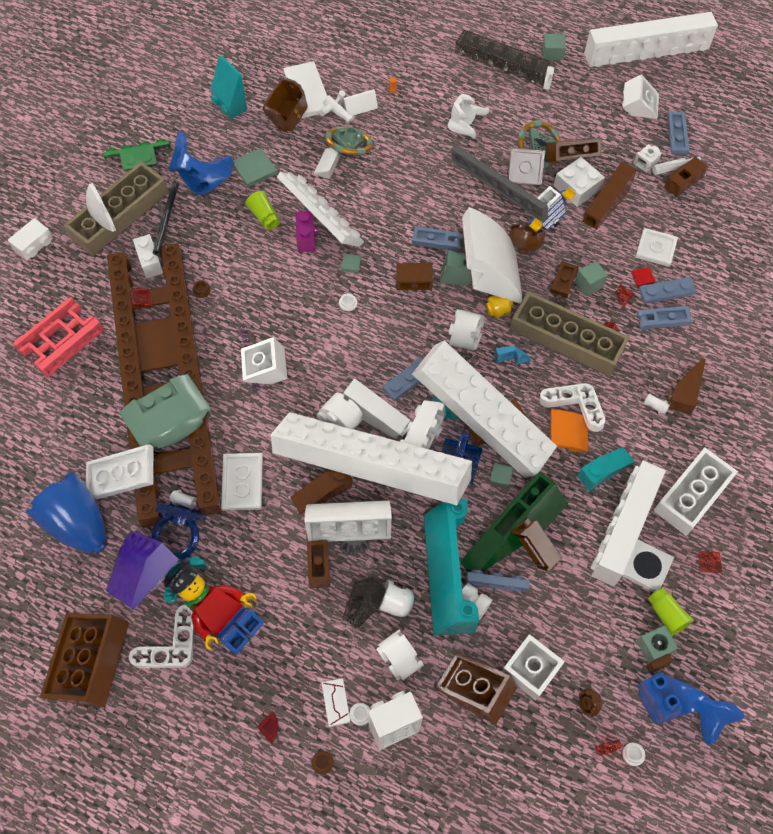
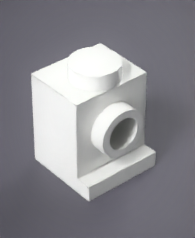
[633,144,662,173]

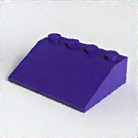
[106,531,179,609]

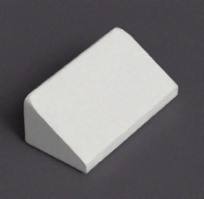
[343,89,378,115]
[314,148,341,179]

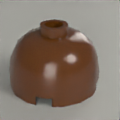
[509,224,546,254]

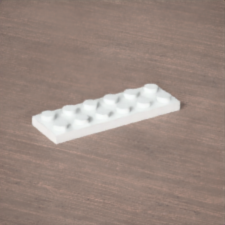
[277,172,364,247]

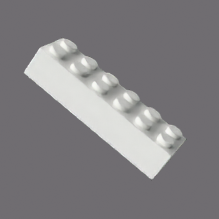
[590,460,666,587]

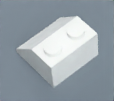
[622,74,659,119]
[241,337,287,385]

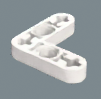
[540,383,605,432]
[129,605,195,668]

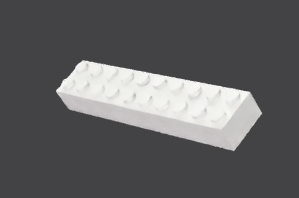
[271,412,472,505]

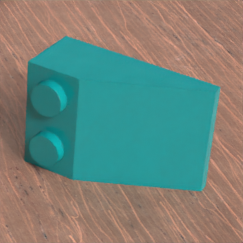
[211,55,247,119]

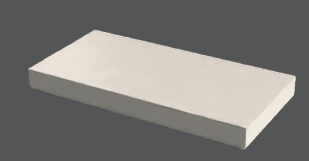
[283,61,331,118]
[86,444,153,500]

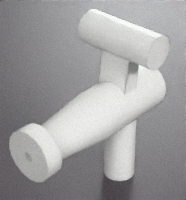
[319,90,354,124]

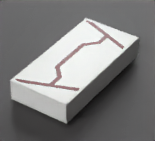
[322,678,351,727]

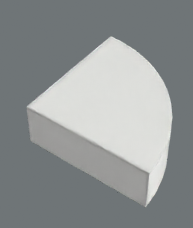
[543,66,554,90]

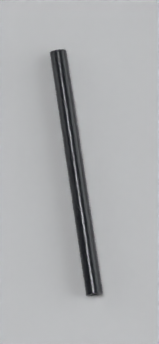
[153,181,179,256]

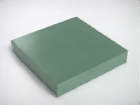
[233,148,277,187]

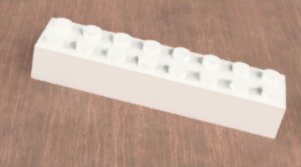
[584,12,718,67]
[412,341,557,478]

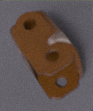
[262,77,308,133]

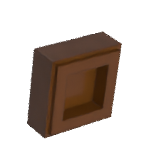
[646,654,673,673]

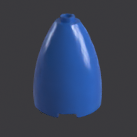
[26,472,107,554]

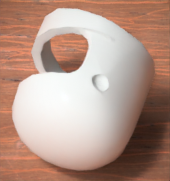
[379,579,414,617]

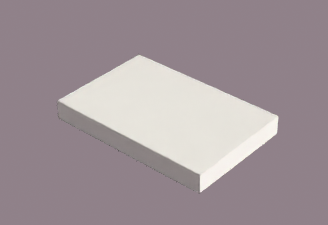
[221,453,263,511]

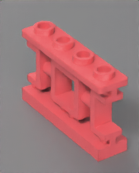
[14,297,104,378]

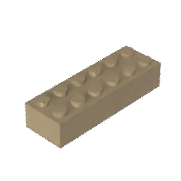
[63,162,169,256]
[510,291,630,376]

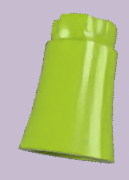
[245,191,280,231]
[648,588,694,636]

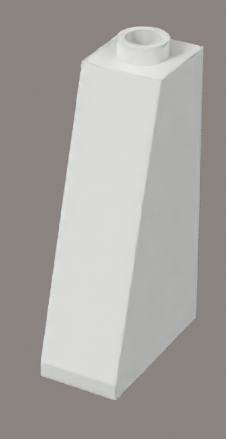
[343,378,410,439]

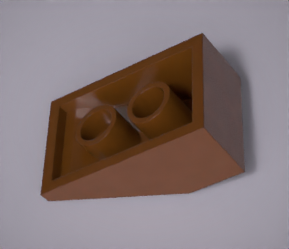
[435,652,517,725]

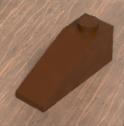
[667,358,706,415]
[290,470,353,514]

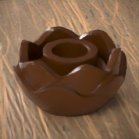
[578,688,602,717]

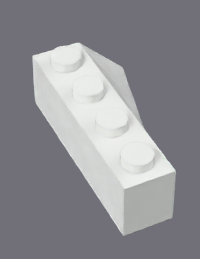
[400,400,446,449]

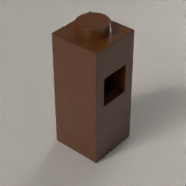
[664,156,708,197]

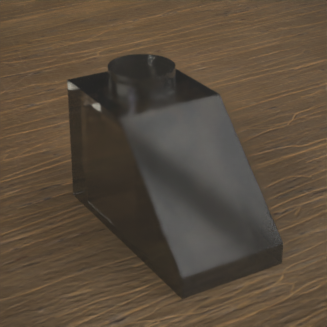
[343,578,386,628]

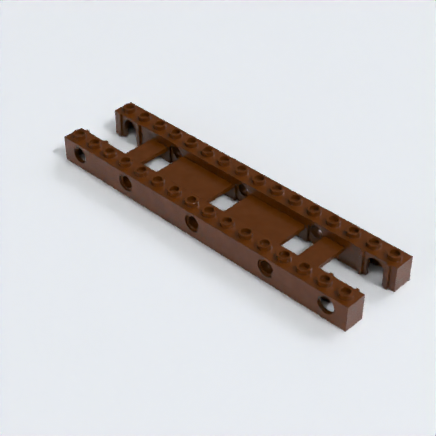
[107,243,222,528]

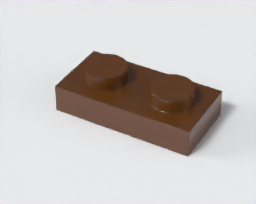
[550,261,579,298]

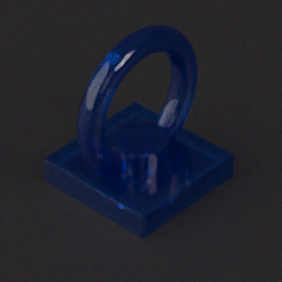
[441,429,483,485]
[151,503,207,560]

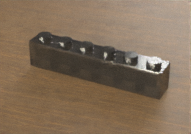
[455,29,551,85]

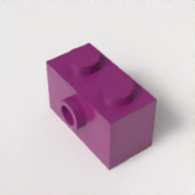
[295,211,318,252]

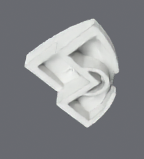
[86,183,116,232]

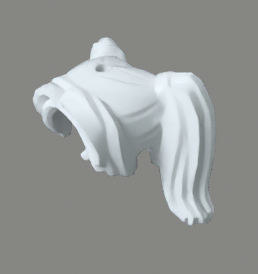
[448,94,489,139]

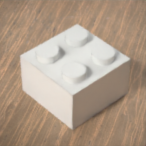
[554,157,605,207]
[502,634,565,701]

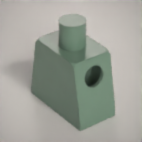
[440,250,472,286]

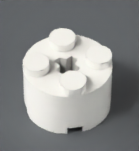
[449,309,484,351]
[317,393,363,429]
[376,630,424,681]

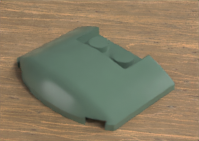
[119,374,211,448]

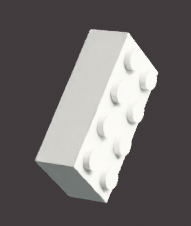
[654,447,738,536]
[368,691,423,751]

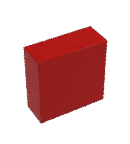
[631,267,656,288]

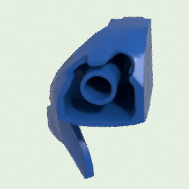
[168,131,235,196]
[638,672,745,746]

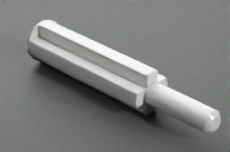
[652,157,701,175]

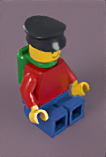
[163,561,265,655]

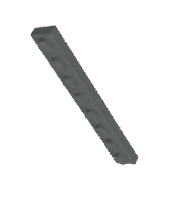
[451,145,548,222]

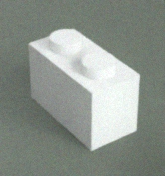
[8,218,53,261]
[133,234,163,278]

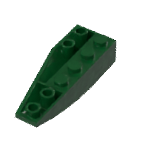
[460,471,568,572]

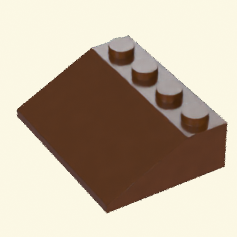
[40,613,129,708]

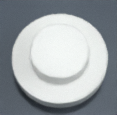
[339,294,357,311]
[349,703,370,726]
[622,743,645,766]

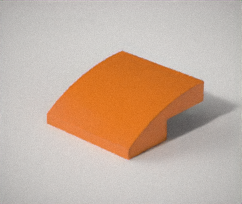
[550,409,588,453]

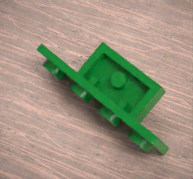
[102,139,171,171]

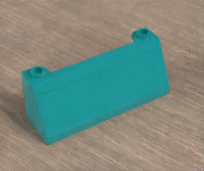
[424,498,479,636]

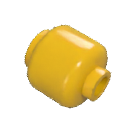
[485,295,514,319]

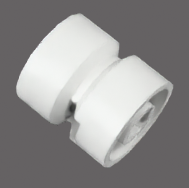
[462,583,493,620]

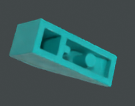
[577,447,635,492]

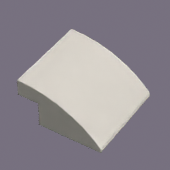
[462,207,523,304]
[305,501,392,542]

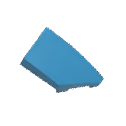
[494,346,531,365]

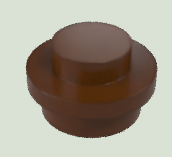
[192,280,211,298]
[311,751,334,775]

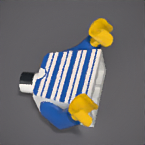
[528,186,576,232]

